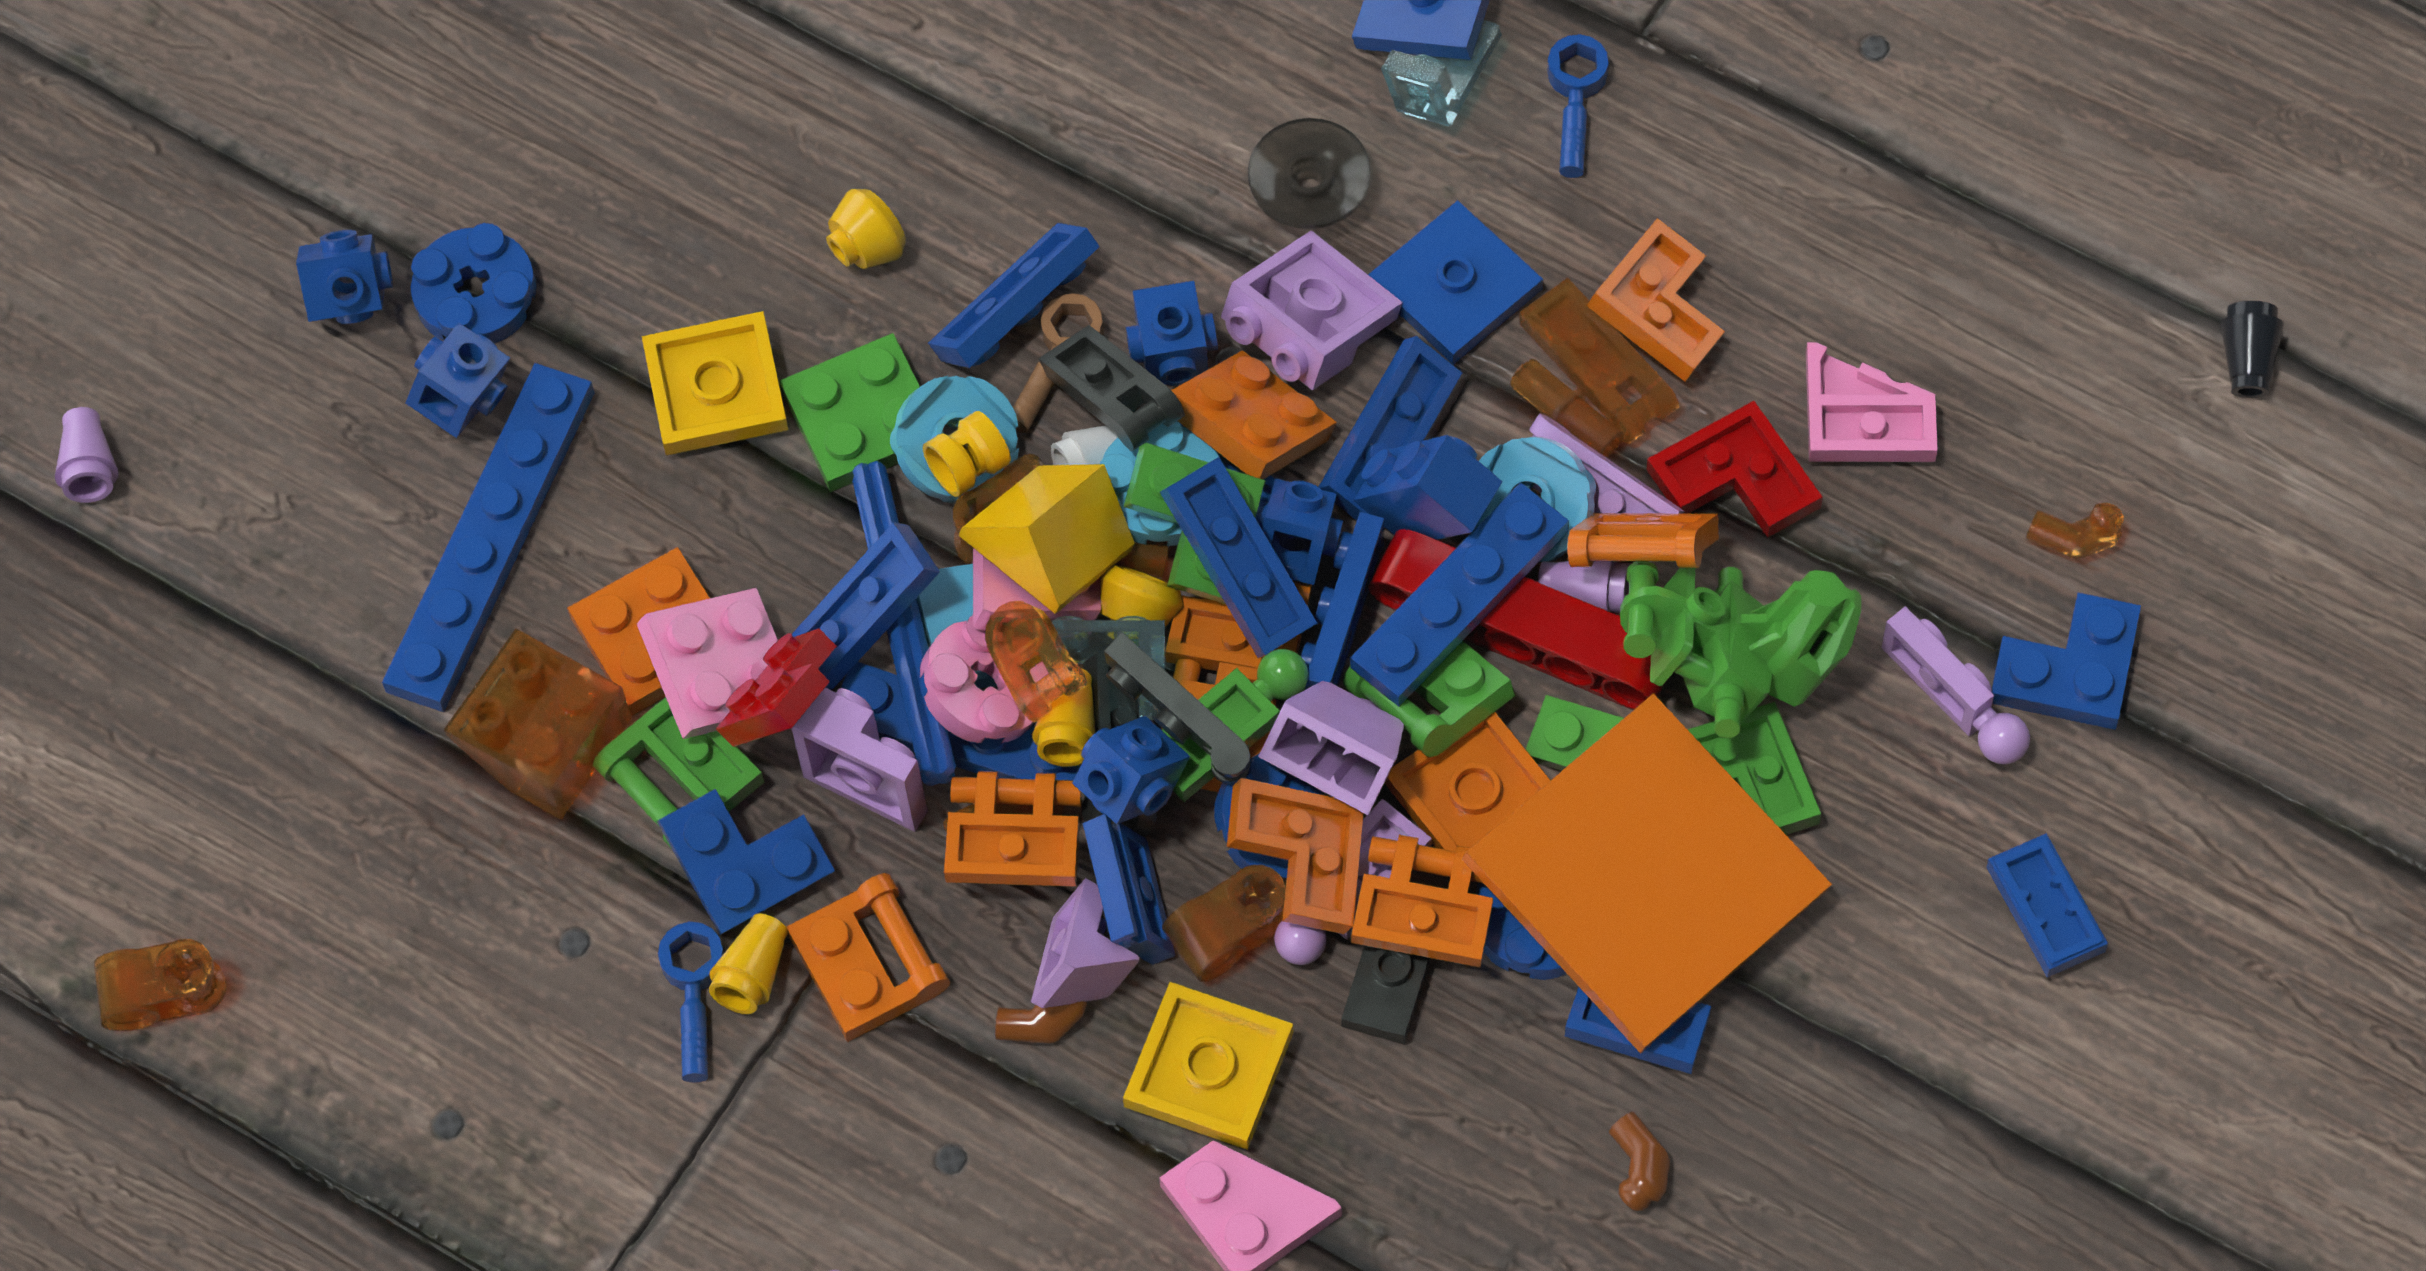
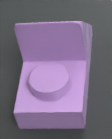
[1031,878,1139,1008]

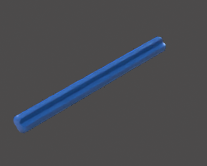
[852,461,956,786]

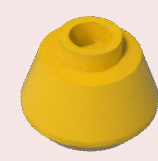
[826,189,906,269]
[1100,565,1183,643]

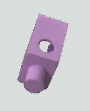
[1258,681,1404,815]

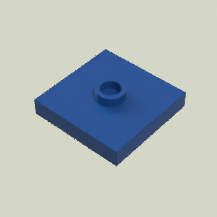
[1352,0,1490,60]
[1368,200,1543,364]

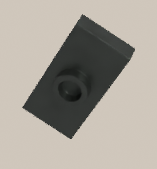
[1341,945,1431,1044]

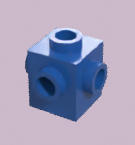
[296,230,393,324]
[1126,281,1218,386]
[405,323,510,438]
[1255,478,1343,585]
[1072,716,1190,824]

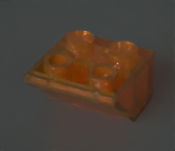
[444,628,632,819]

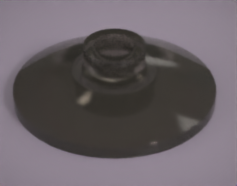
[1248,118,1371,229]

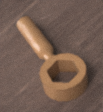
[1013,293,1104,433]

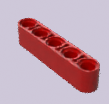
[1368,529,1667,710]

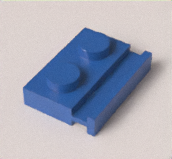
[1083,814,1176,965]

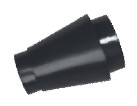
[2220,301,2284,398]

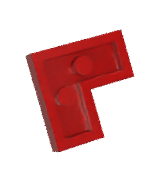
[1646,401,1823,537]
[716,628,836,747]

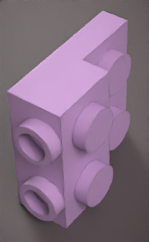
[1221,231,1403,390]
[791,688,927,832]

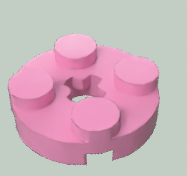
[920,615,1052,743]

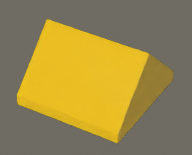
[958,464,1135,614]

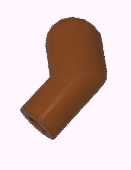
[995,1001,1087,1043]

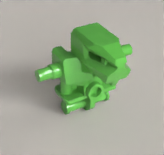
[1620,561,1861,738]

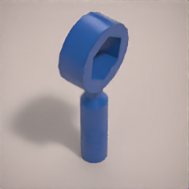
[1547,34,1609,178]
[658,921,724,1082]

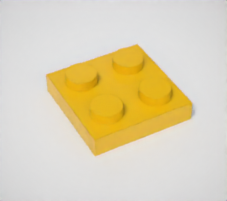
[641,311,789,456]
[1123,982,1294,1150]

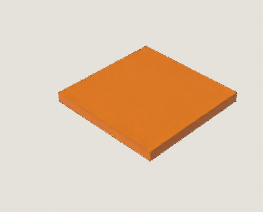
[1462,693,1832,1054]

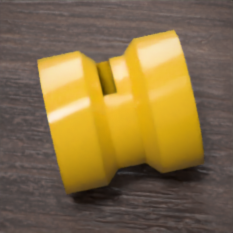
[922,411,1011,497]

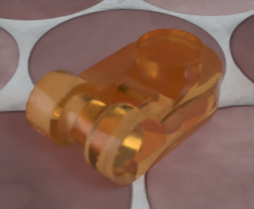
[985,601,1087,722]

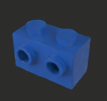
[1353,435,1503,540]

